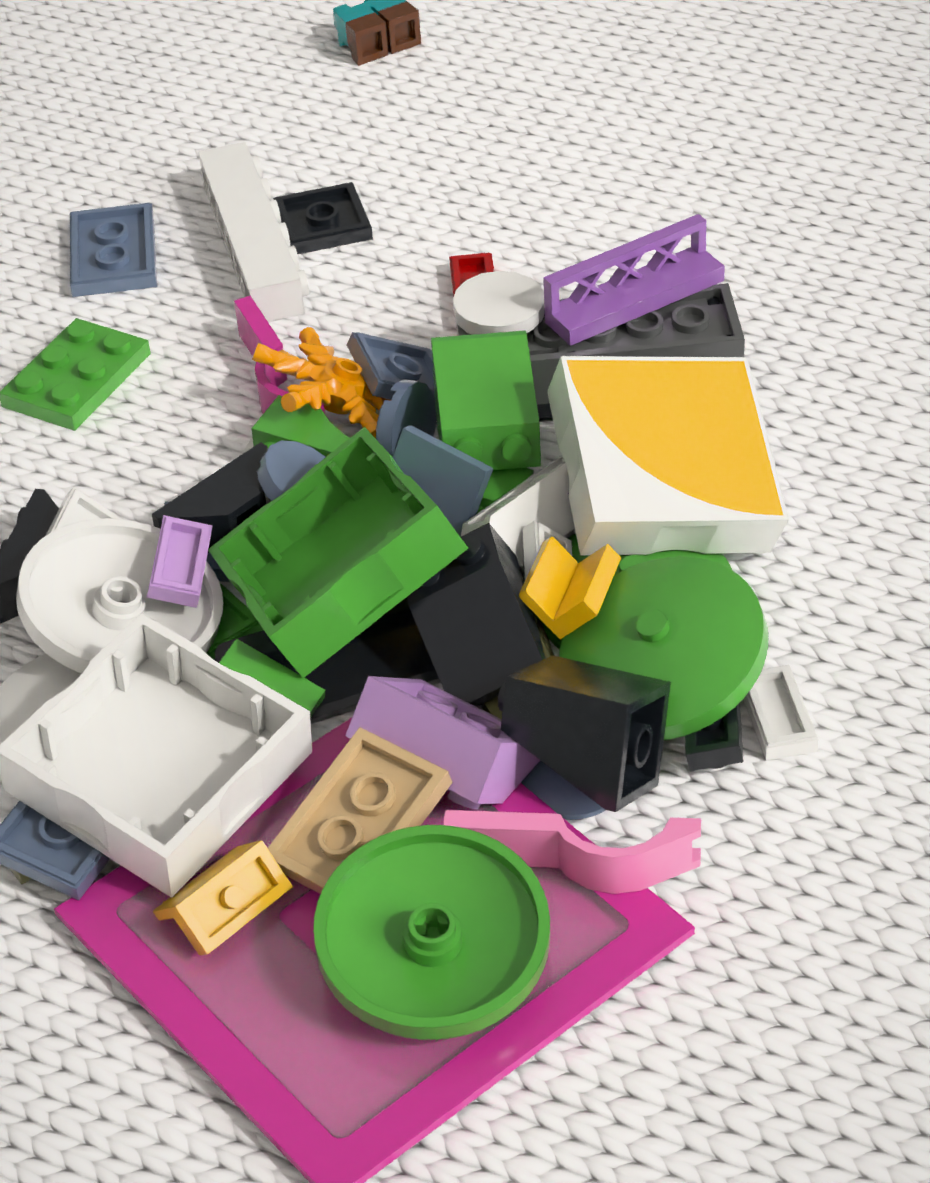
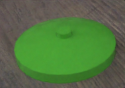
[559,556,769,740]
[313,825,550,1040]

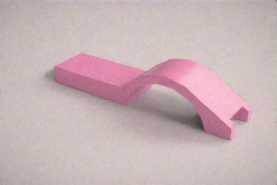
[443,810,701,894]

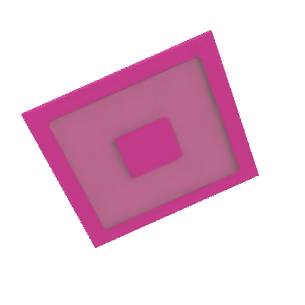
[54,717,695,1183]

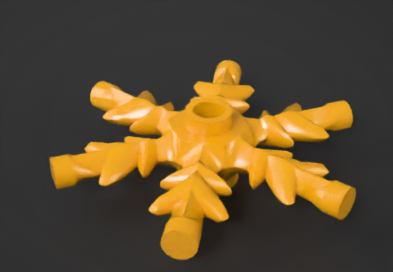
[252,327,391,439]

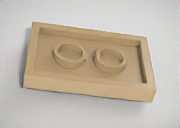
[267,727,453,894]

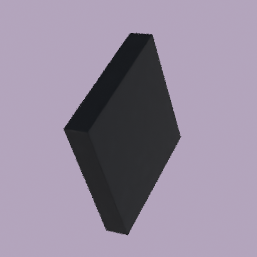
[273,182,373,255]

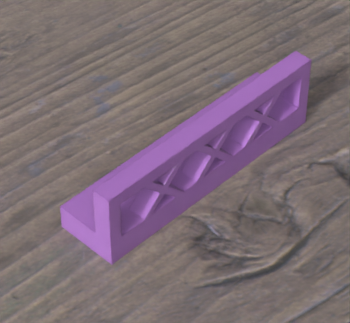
[543,214,725,346]

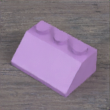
[345,676,540,809]

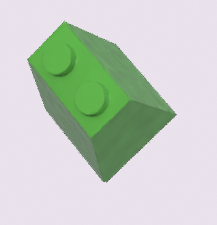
[431,330,541,470]

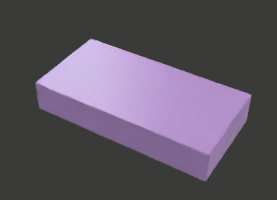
[147,515,212,608]

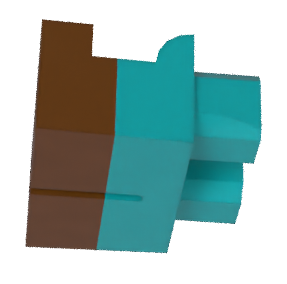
[333,0,421,66]

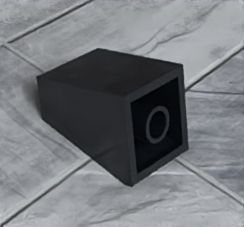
[498,655,671,812]

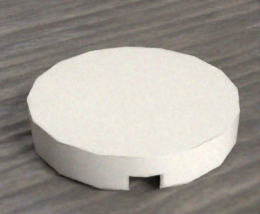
[453,271,545,335]

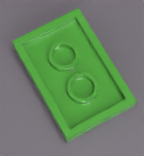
[0,318,151,431]

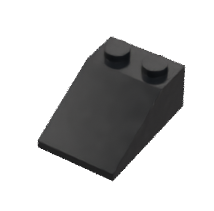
[407,523,546,707]

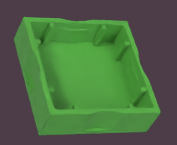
[208,427,468,678]

